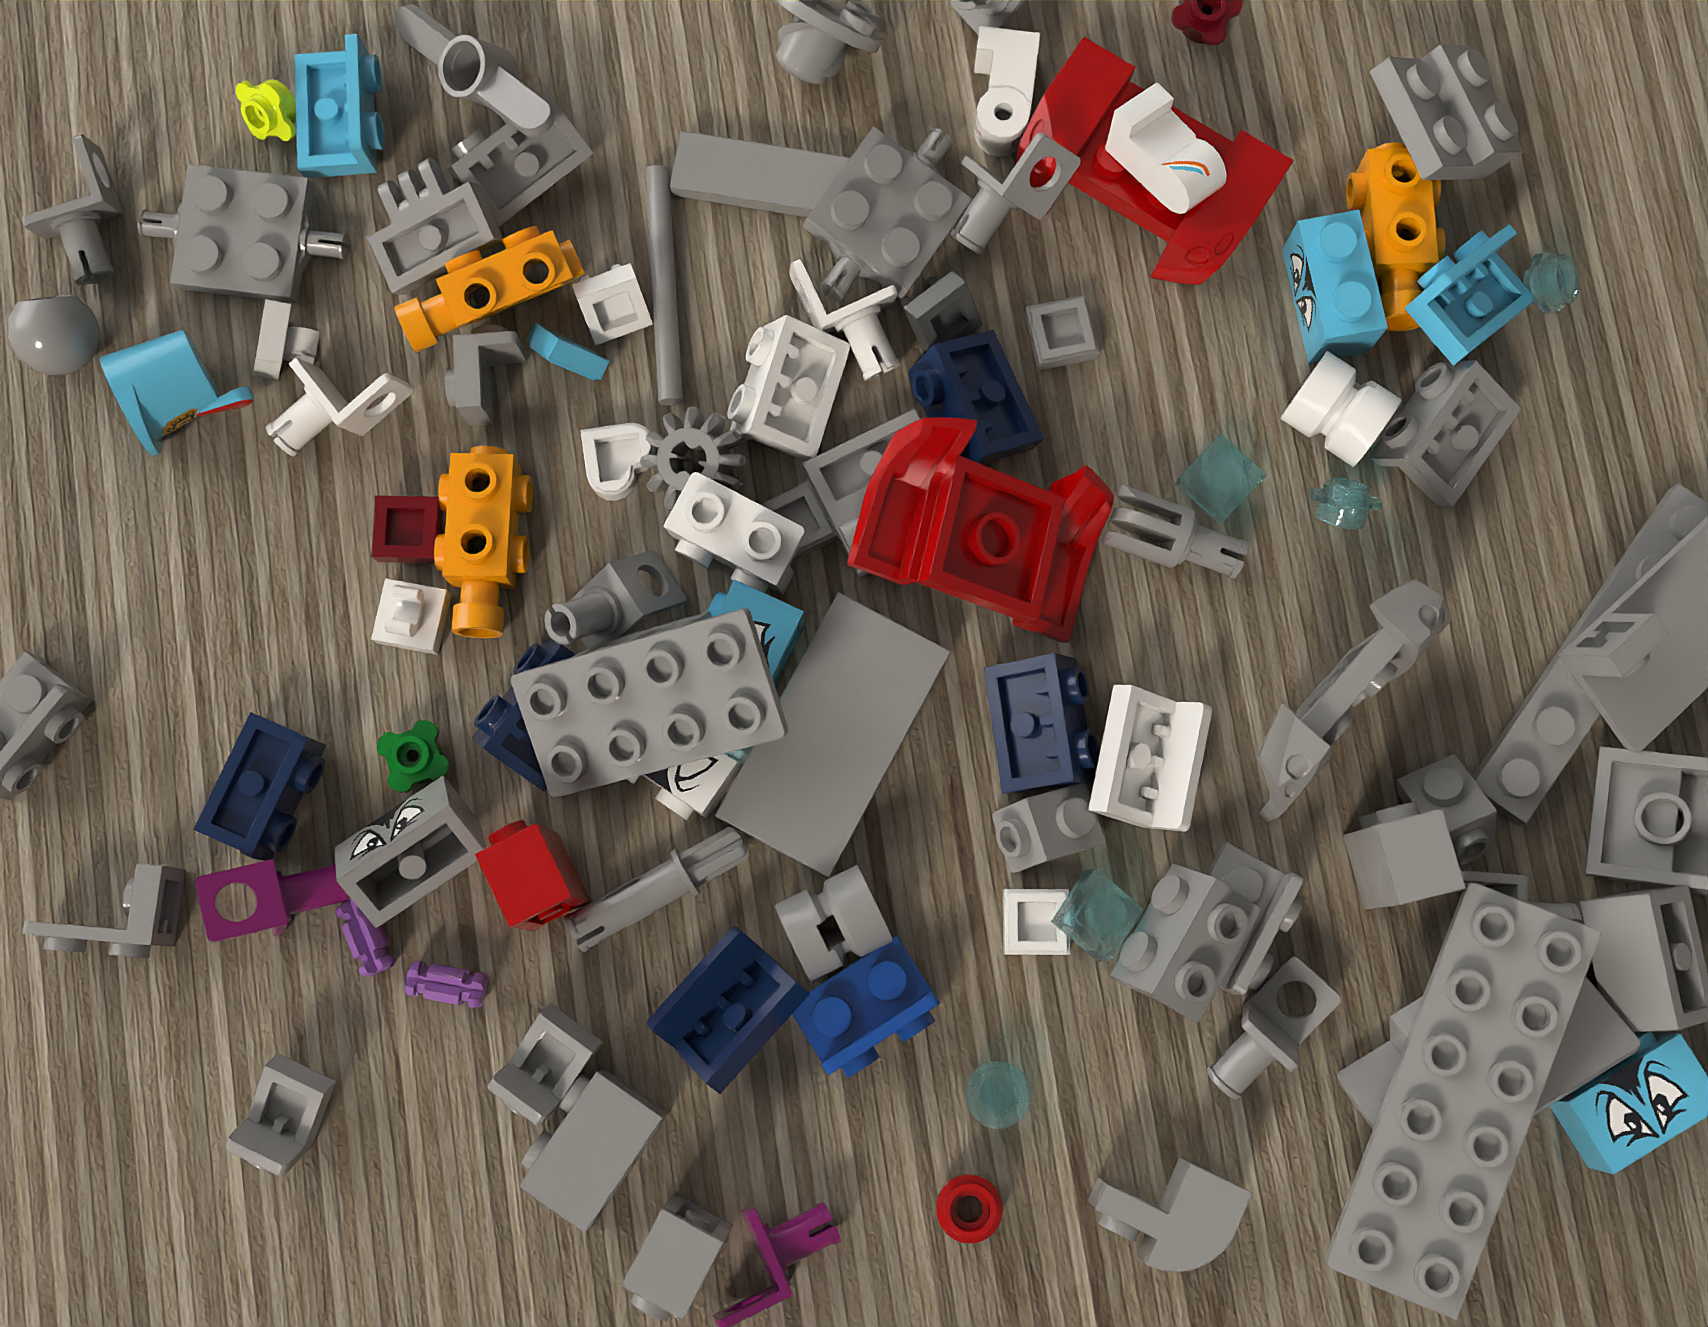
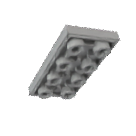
[715,592,951,878]

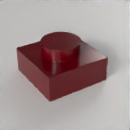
[371,495,443,563]

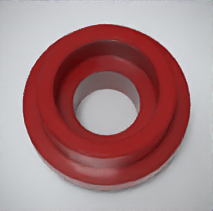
[936,1174,1003,1244]

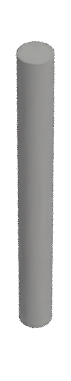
[645,165,683,406]

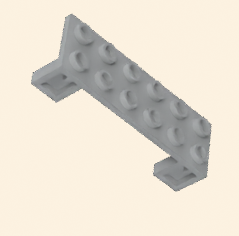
[1559,516,1708,752]
[1325,882,1602,1320]

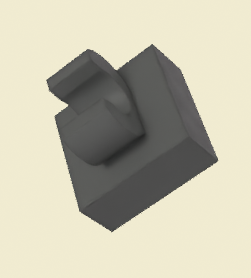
[901,271,983,353]

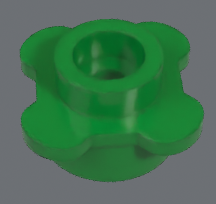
[377,720,450,793]

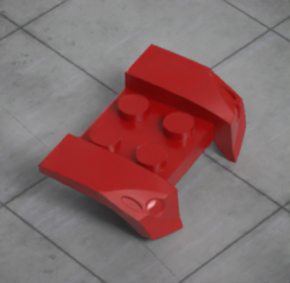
[1016,37,1294,285]
[847,418,1115,643]

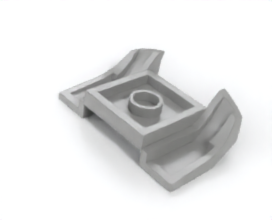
[1257,579,1451,823]

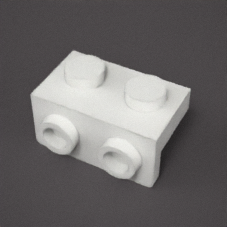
[663,472,805,595]
[1088,685,1212,832]

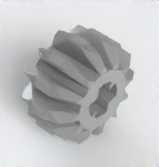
[640,407,749,509]

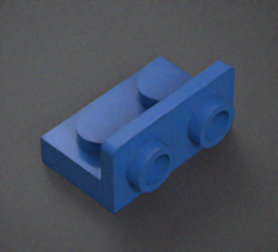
[792,936,941,1078]

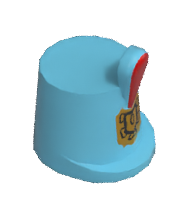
[99,329,254,456]

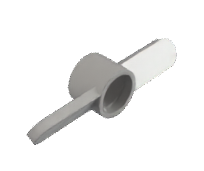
[396,4,554,137]

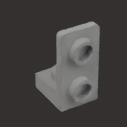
[22,864,185,958]

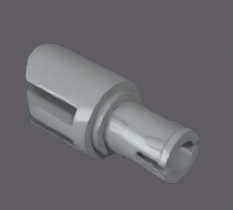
[1102,484,1249,579]

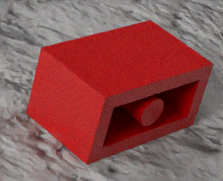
[475,820,591,931]

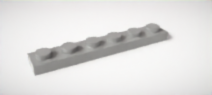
[1472,483,1708,826]

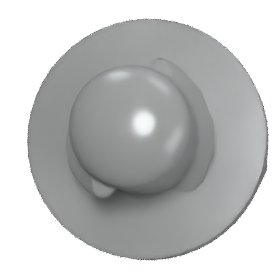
[776,0,884,84]

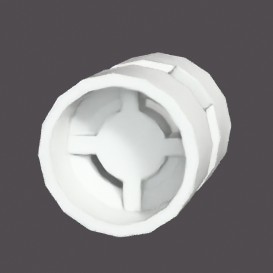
[1280,351,1402,467]

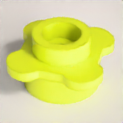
[235,79,296,141]

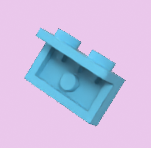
[294,34,385,178]
[1404,224,1536,366]

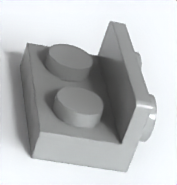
[447,92,594,227]
[1370,360,1521,507]
[0,651,92,800]
[1207,842,1305,995]

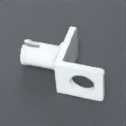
[789,259,901,381]
[266,357,413,456]

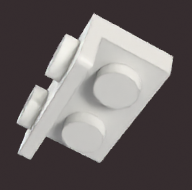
[727,315,851,461]

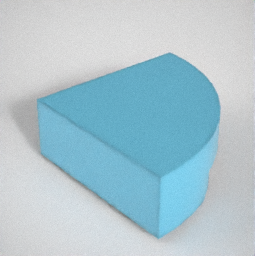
[525,321,610,381]

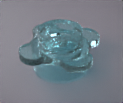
[1309,477,1383,529]

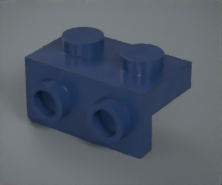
[193,712,327,861]
[647,926,810,1094]

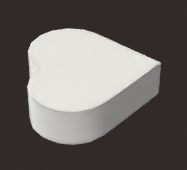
[580,423,657,501]

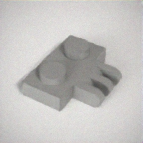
[367,157,503,295]

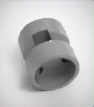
[774,865,893,982]

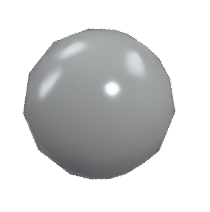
[7,294,100,376]

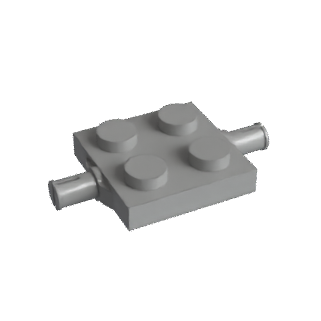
[802,126,972,301]
[137,164,350,303]

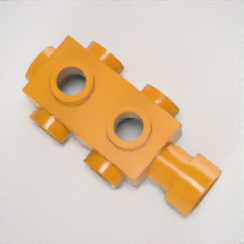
[1346,142,1446,332]
[394,225,585,353]
[434,445,533,638]

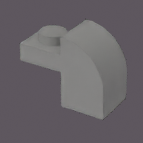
[1087,1157,1253,1272]

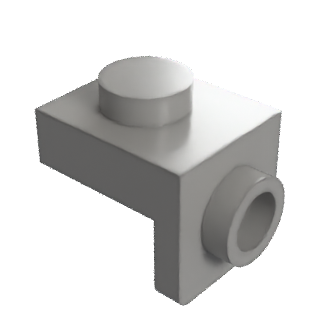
[445,325,526,426]
[1397,754,1497,864]
[992,783,1106,873]
[488,1003,603,1125]
[225,1053,336,1176]

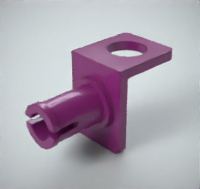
[195,859,349,942]
[712,1202,841,1327]

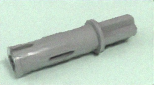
[564,827,750,952]

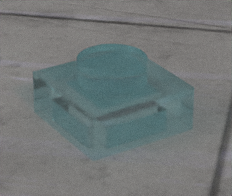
[1175,434,1267,525]
[1051,869,1144,962]

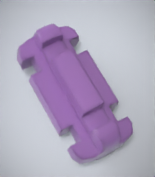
[336,899,396,976]
[405,961,488,1008]

